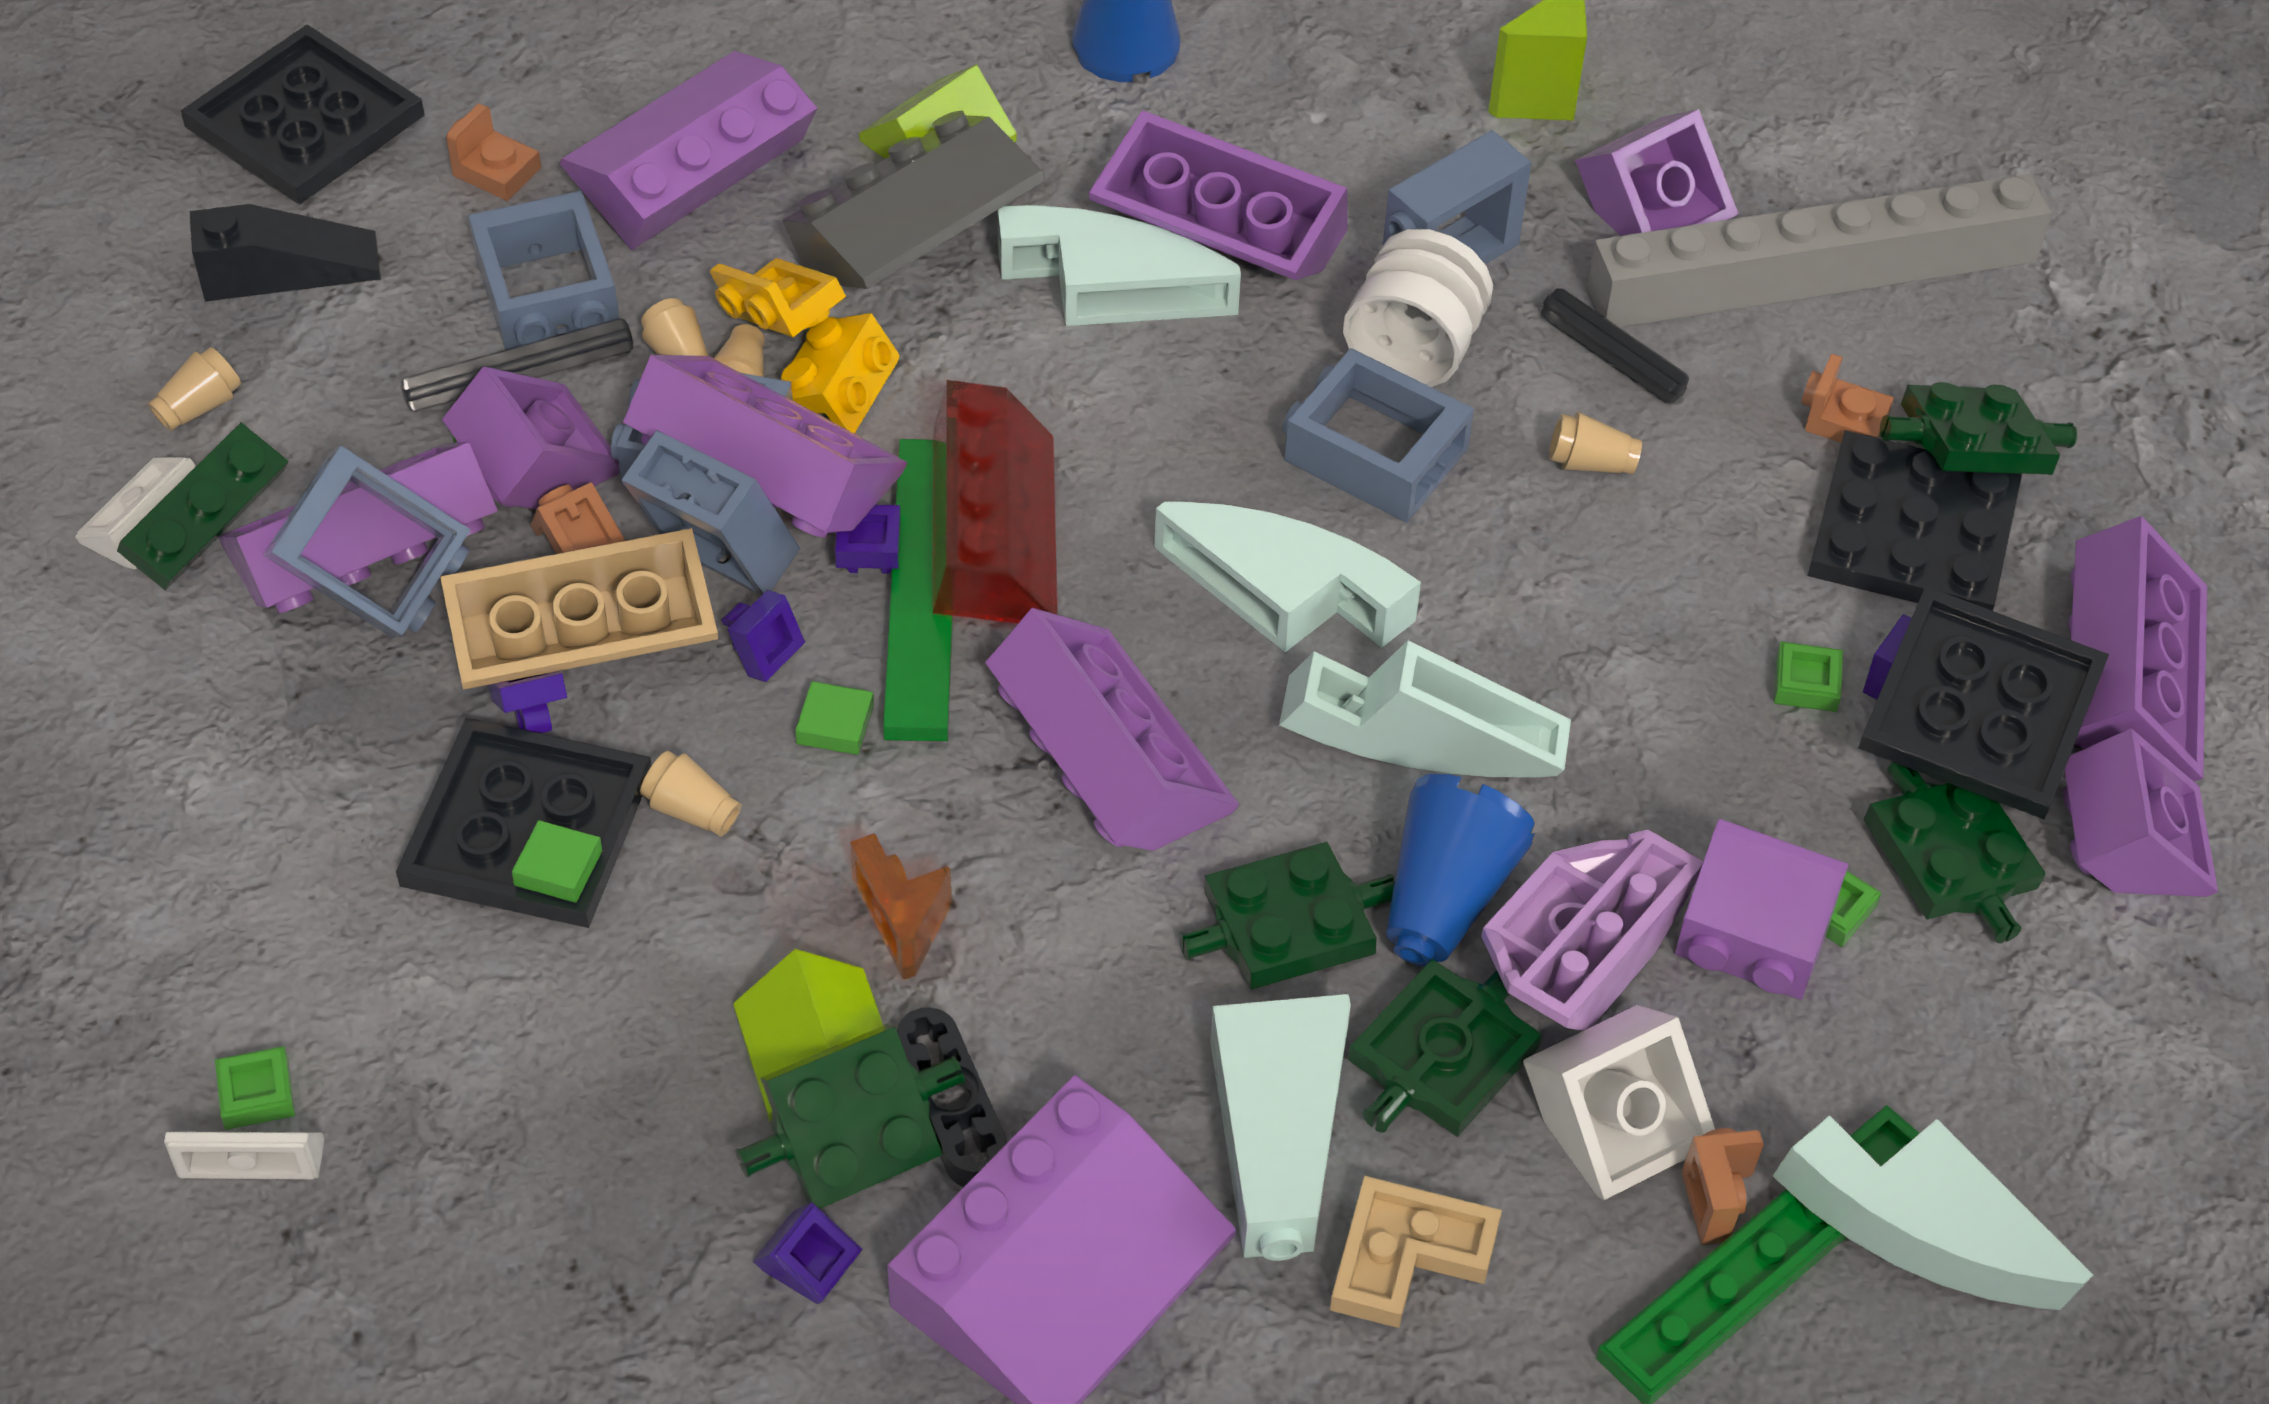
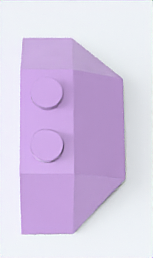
[1481,830,1704,1030]

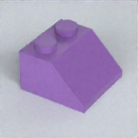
[1575,109,1739,236]
[442,366,620,510]
[2063,728,2218,897]
[1675,818,1849,1000]

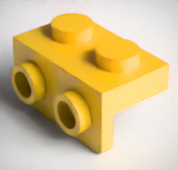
[710,258,846,337]
[781,313,899,434]

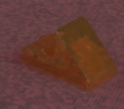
[850,833,952,981]

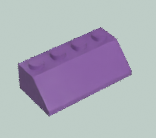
[560,51,818,250]
[1089,110,1348,280]
[623,355,907,537]
[218,442,498,613]
[2068,515,2207,782]
[985,608,1240,851]

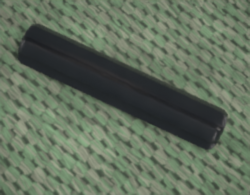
[1541,288,1690,403]

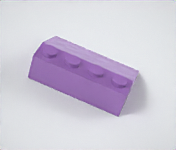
[887,1075,1236,1404]

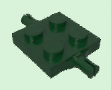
[1880,382,2077,475]
[1863,762,2046,943]
[1179,841,1395,990]
[1348,959,1542,1137]
[735,1023,965,1209]

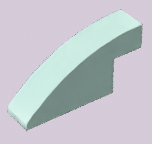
[997,205,1241,326]
[1154,502,1421,652]
[1279,640,1571,777]
[1773,1116,2093,1310]

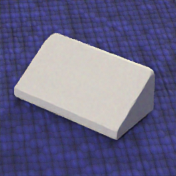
[75,457,196,569]
[164,1131,324,1179]

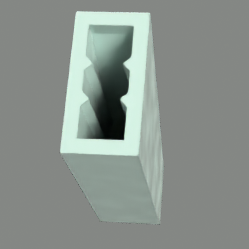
[1210,994,1351,1261]

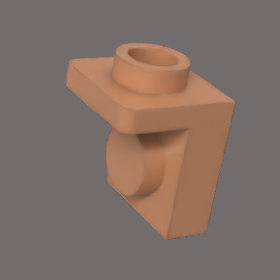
[446,103,541,201]
[1801,353,1894,443]
[530,482,626,554]
[1682,1128,1764,1245]

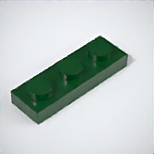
[117,422,289,591]

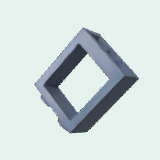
[1382,130,1532,264]
[468,190,619,349]
[1282,348,1474,523]
[621,430,800,596]
[263,445,470,638]

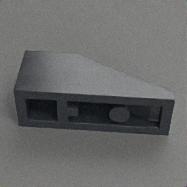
[190,204,381,302]

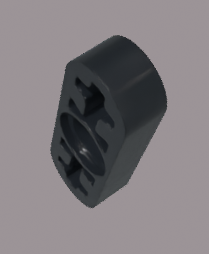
[897,1007,1007,1187]

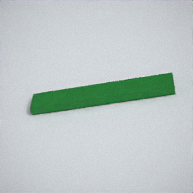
[883,439,960,741]
[1595,1105,1920,1404]

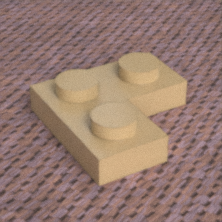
[1330,1176,1502,1328]

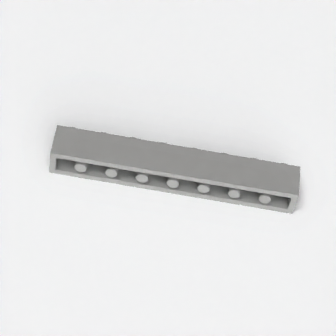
[1587,174,2052,327]

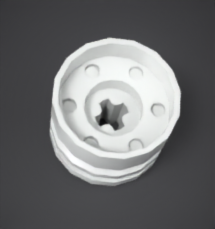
[1343,229,1493,387]

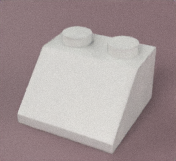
[1523,1005,1715,1200]

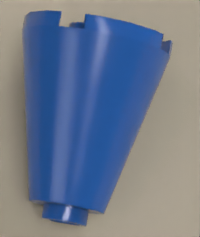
[1072,0,1180,82]
[1386,774,1535,967]

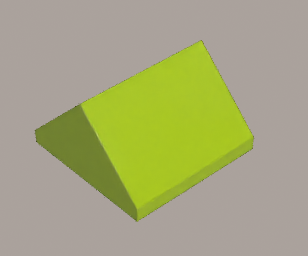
[1488,0,1587,121]
[859,64,1017,159]
[733,949,883,1122]

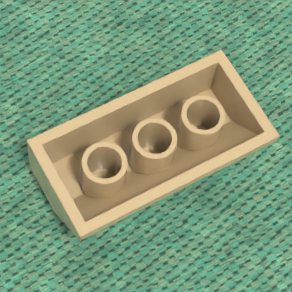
[440,528,718,690]

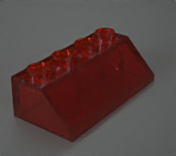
[933,380,1058,624]

